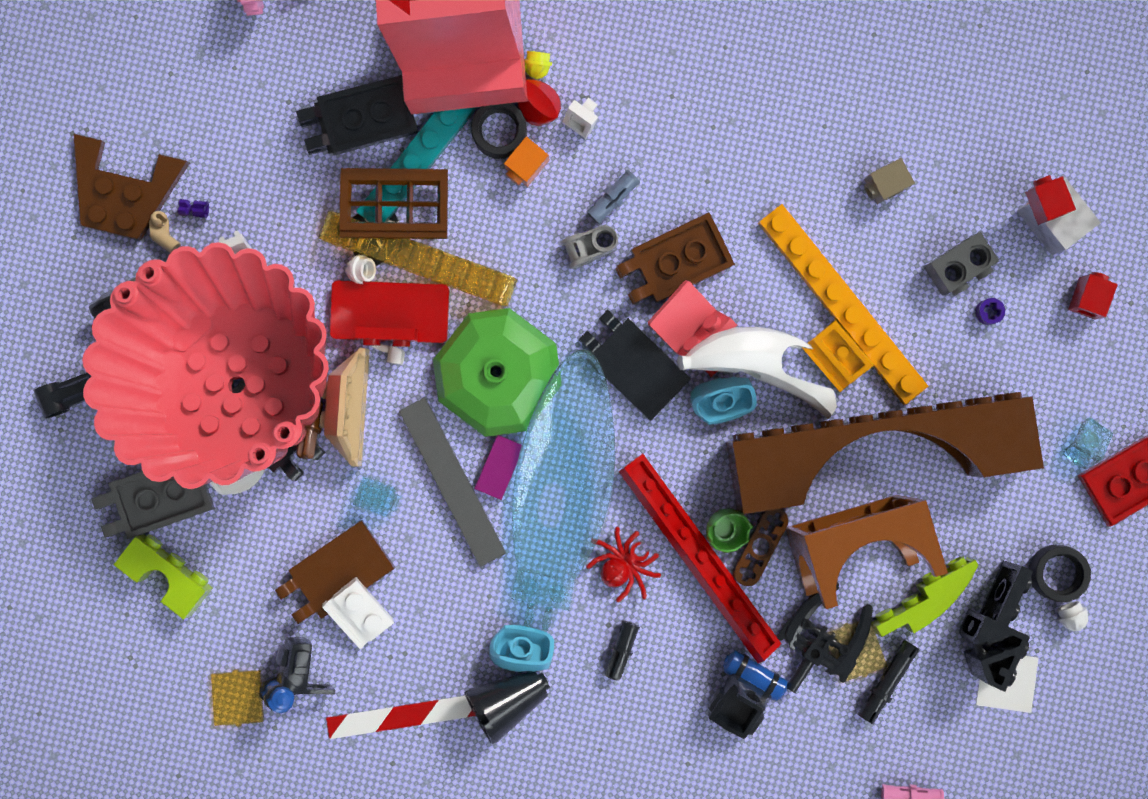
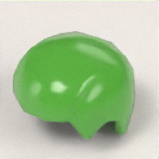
[706,508,753,553]

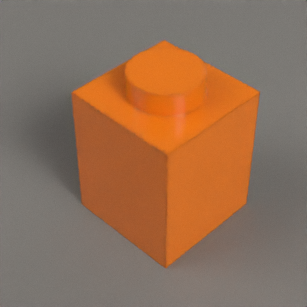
[504,136,550,187]

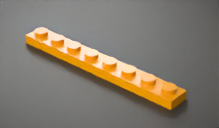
[758,204,929,405]

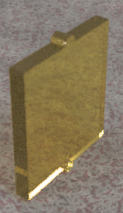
[828,621,887,681]
[211,669,264,727]

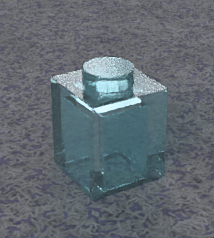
[353,476,402,517]

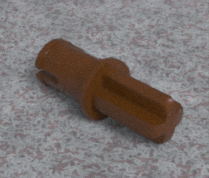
[296,402,324,460]

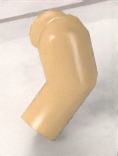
[149,211,181,253]

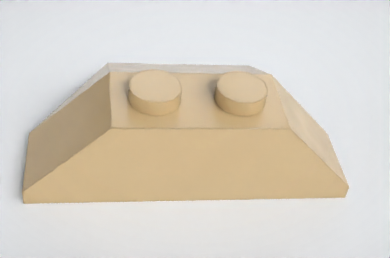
[320,348,370,467]

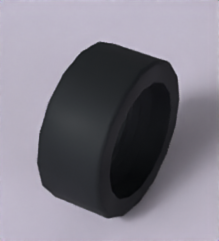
[471,103,527,159]
[1029,545,1091,602]

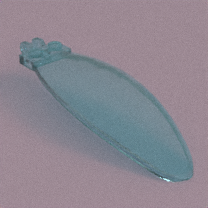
[511,349,616,631]

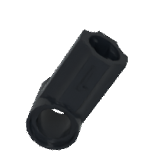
[33,373,91,419]

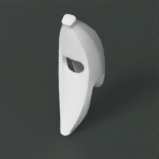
[677,327,837,419]

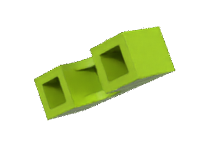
[113,534,213,620]

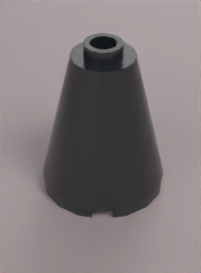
[464,671,550,745]

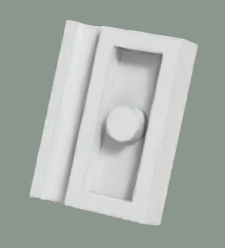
[322,577,394,650]

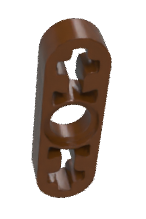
[733,509,788,586]

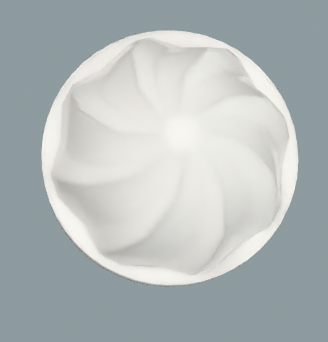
[345,255,376,284]
[1057,601,1088,631]

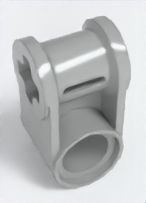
[560,225,618,269]

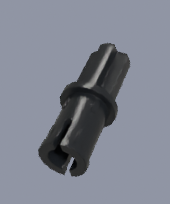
[604,620,640,681]

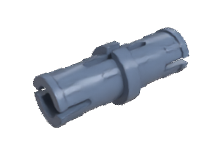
[586,170,640,225]

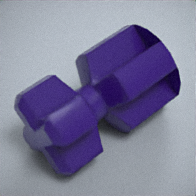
[177,199,209,218]

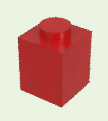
[1025,175,1076,225]
[1068,272,1118,320]

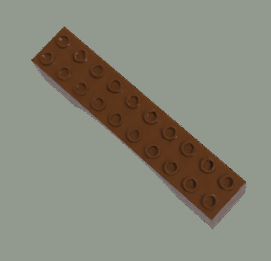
[726,392,1044,514]

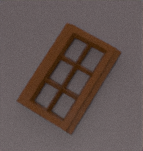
[339,168,448,239]

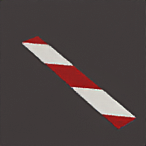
[326,696,476,739]

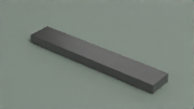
[399,397,507,567]

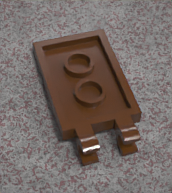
[615,212,735,305]
[275,520,396,624]

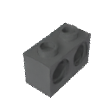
[924,231,999,296]

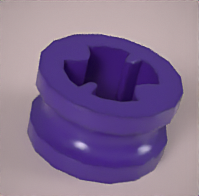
[975,298,1005,325]

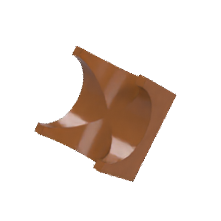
[786,495,948,609]

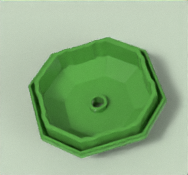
[433,308,562,437]

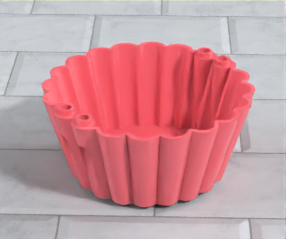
[82,242,329,489]

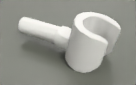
[370,343,405,365]

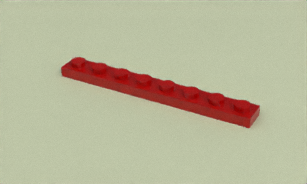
[618,453,781,663]

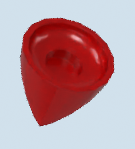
[518,79,561,126]

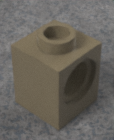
[864,158,915,205]

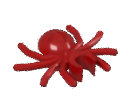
[586,527,661,603]

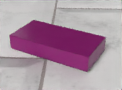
[474,435,525,500]

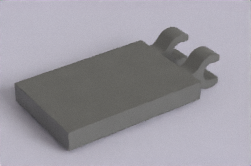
[91,471,215,539]

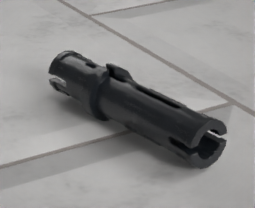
[857,640,920,725]

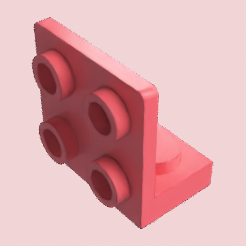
[648,280,737,356]

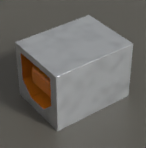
[1017,177,1101,256]

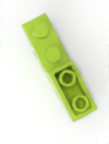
[871,556,978,637]

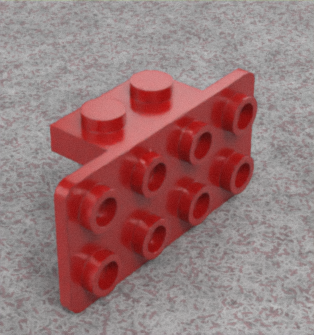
[330,280,450,347]

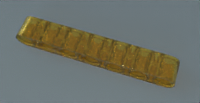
[318,210,518,307]

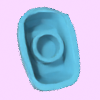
[690,376,757,425]
[489,625,554,672]

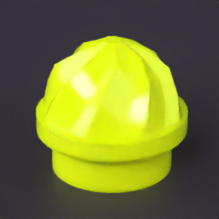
[524,51,552,79]

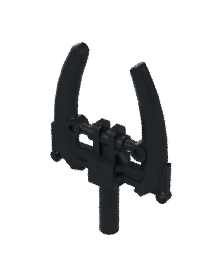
[777,582,873,693]

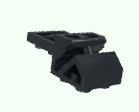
[959,560,1033,692]

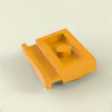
[802,319,874,392]

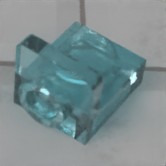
[1062,417,1114,469]

